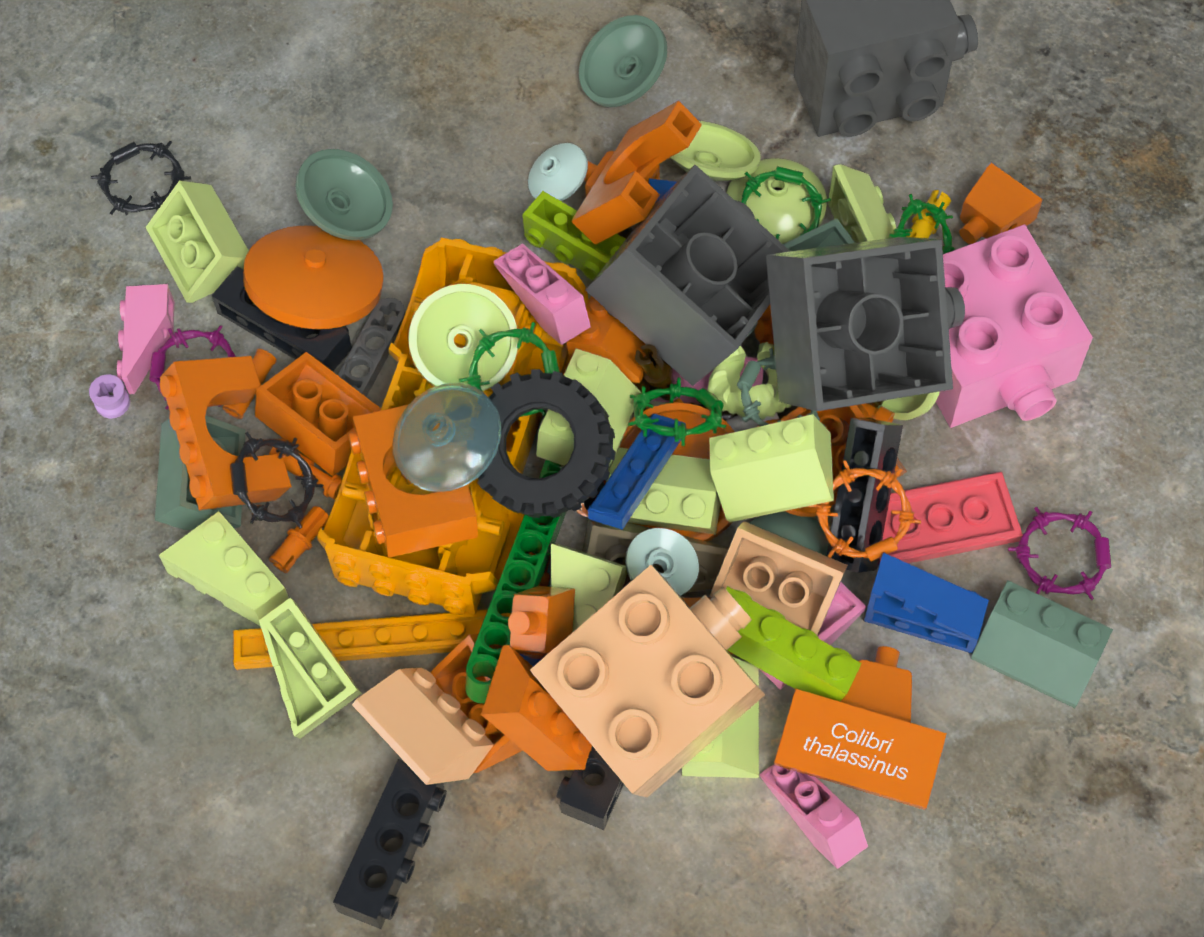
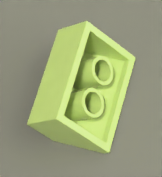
[828,164,896,243]
[146,180,249,303]
[536,349,641,471]
[709,414,834,522]
[606,448,721,535]
[682,657,759,778]

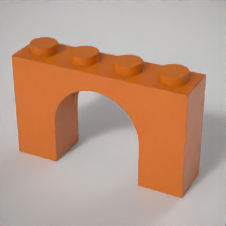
[571,100,702,245]
[160,356,292,510]
[348,398,478,558]

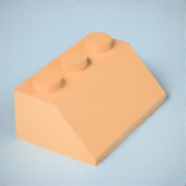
[710,521,848,635]
[352,668,494,785]

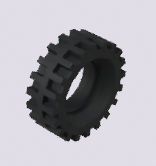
[466,369,616,518]

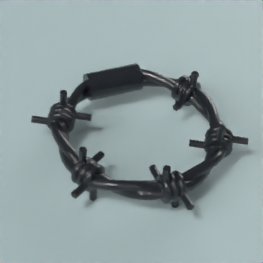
[91,141,191,215]
[230,432,324,529]

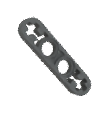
[338,298,405,397]

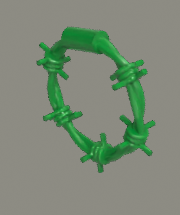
[741,166,831,240]
[888,194,956,254]
[459,322,559,417]
[628,377,726,446]

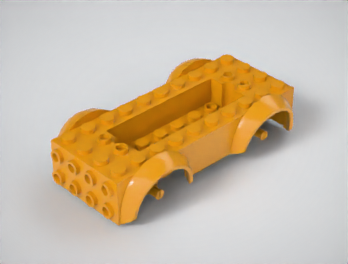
[317,237,589,615]

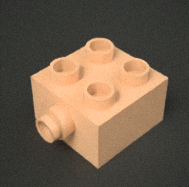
[530,565,765,798]

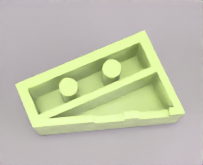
[159,511,289,627]
[551,544,627,633]
[259,598,362,739]

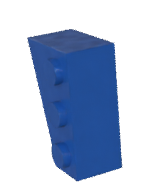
[864,552,989,654]

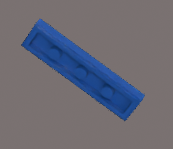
[588,413,686,530]

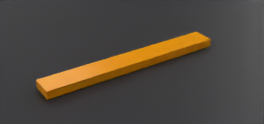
[233,609,511,670]

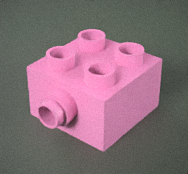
[936,225,1093,428]

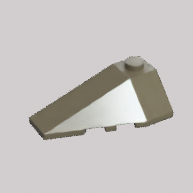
[582,519,729,592]

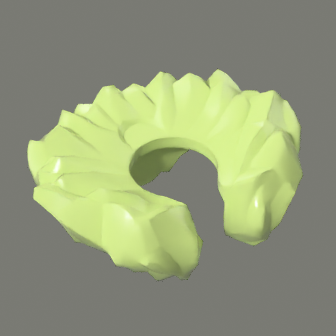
[708,342,791,420]

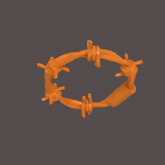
[808,460,921,562]

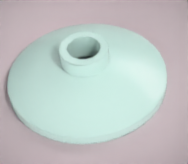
[528,143,588,201]
[625,528,699,597]

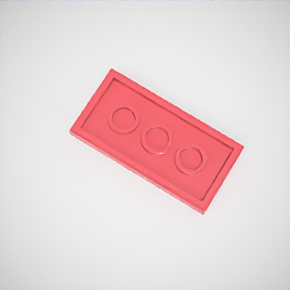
[878,472,1023,566]

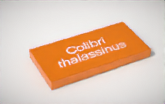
[774,689,947,810]

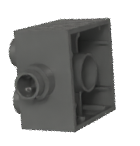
[793,0,978,137]
[585,165,791,386]
[766,237,965,411]

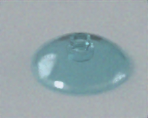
[393,383,501,492]

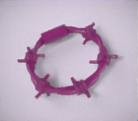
[149,325,236,410]
[1008,507,1112,600]

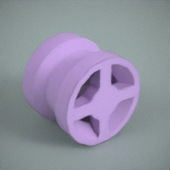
[89,374,130,419]

